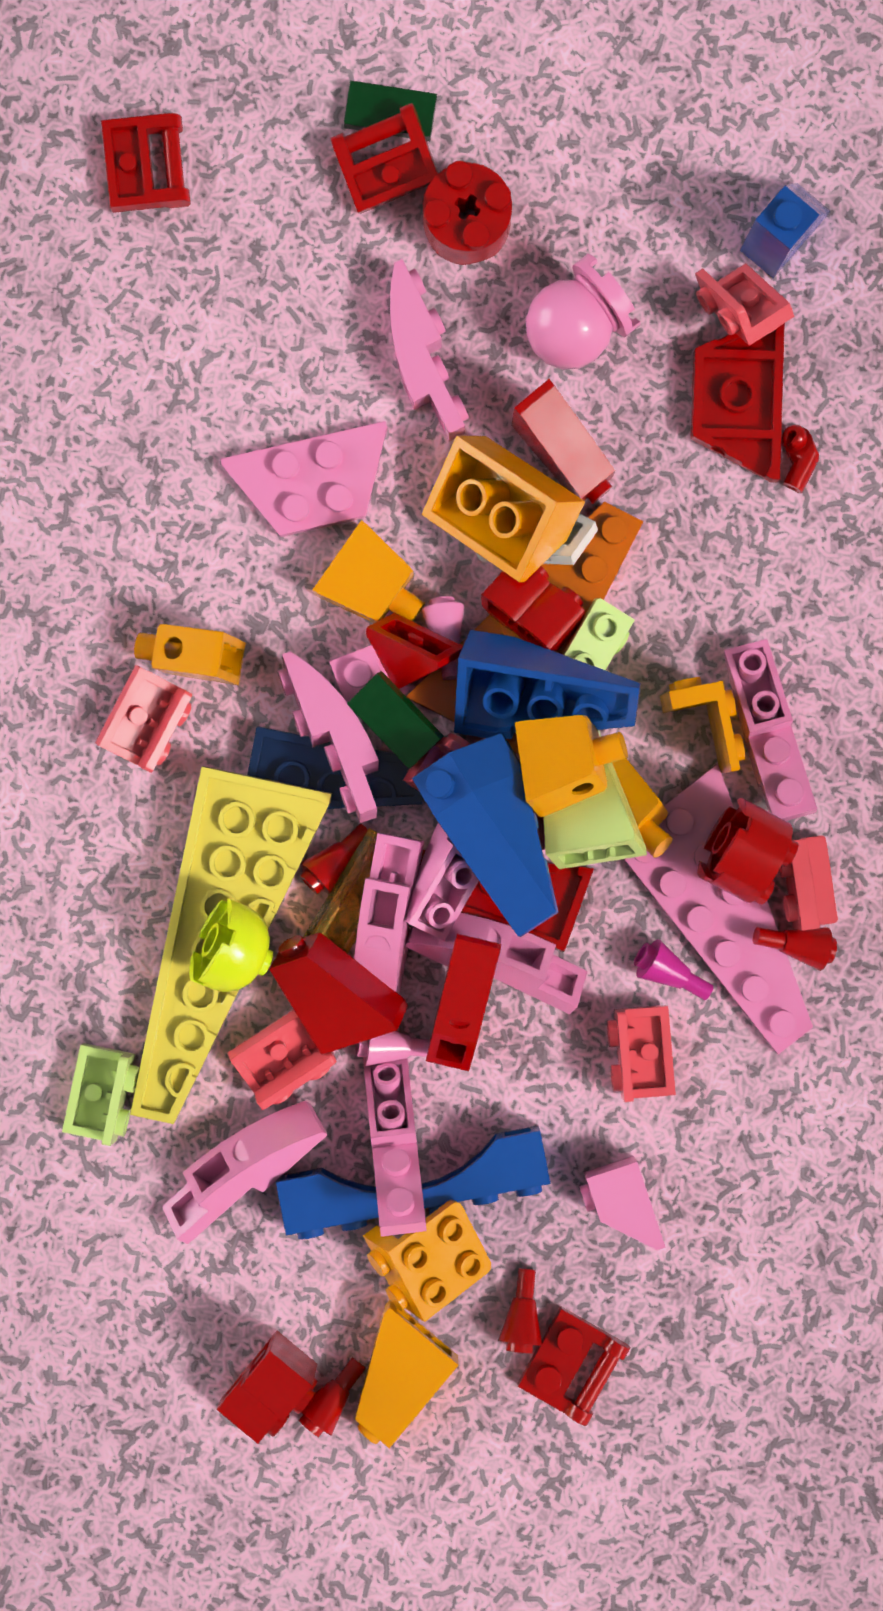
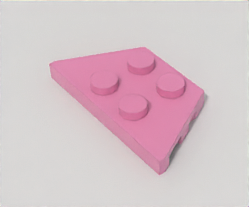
[220,421,387,537]

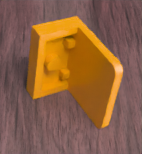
[660,677,745,773]
[363,1200,491,1322]

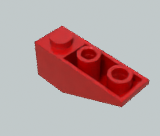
[426,934,502,1071]

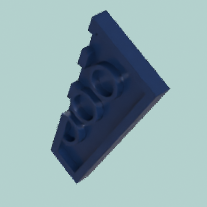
[247,726,424,809]

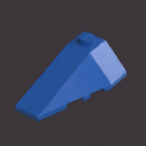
[454,630,641,739]
[412,733,558,937]

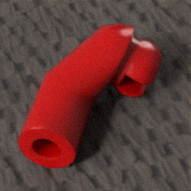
[782,424,819,493]

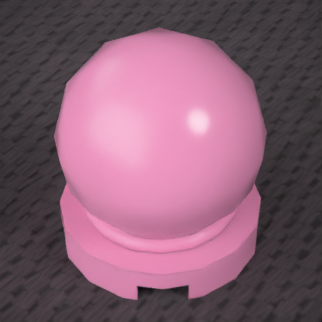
[526,254,641,370]

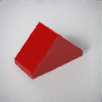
[366,613,463,689]

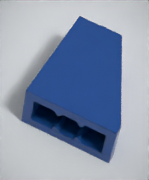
[740,183,831,278]

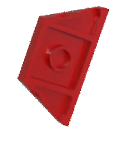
[691,323,785,483]

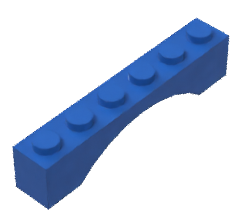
[276,1125,551,1240]

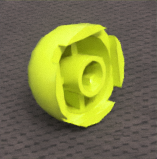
[189,898,273,992]

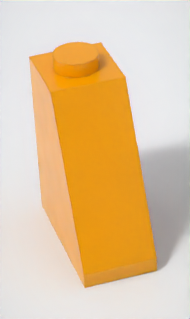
[355,1300,459,1449]

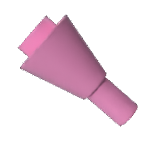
[421,596,465,680]
[355,1031,430,1066]

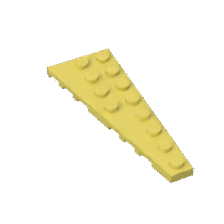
[130,766,332,1124]

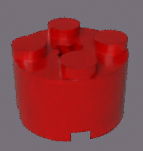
[423,161,512,265]
[697,798,799,905]

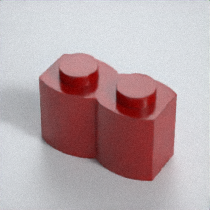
[481,566,585,652]

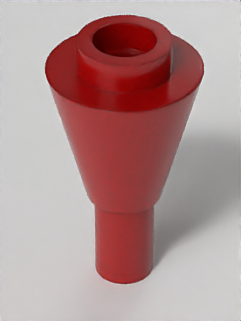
[299,823,372,895]
[753,927,837,971]
[498,1268,542,1354]
[298,1357,366,1437]

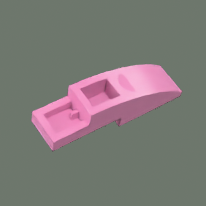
[390,259,469,441]
[724,639,817,821]
[277,651,379,823]
[406,822,479,941]
[354,832,424,995]
[405,913,588,1014]
[364,1058,427,1236]
[162,1101,327,1244]

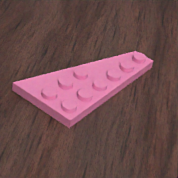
[623,764,813,1055]

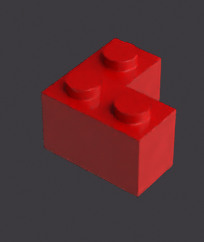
[216,1331,318,1444]

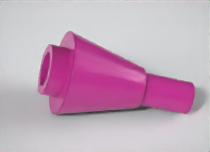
[634,939,714,1000]

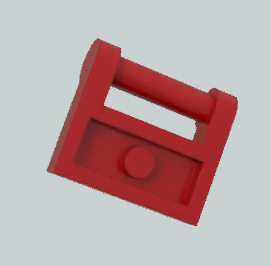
[330,103,439,214]
[101,113,191,213]
[517,1306,631,1426]

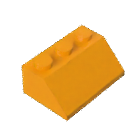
[421,435,585,582]

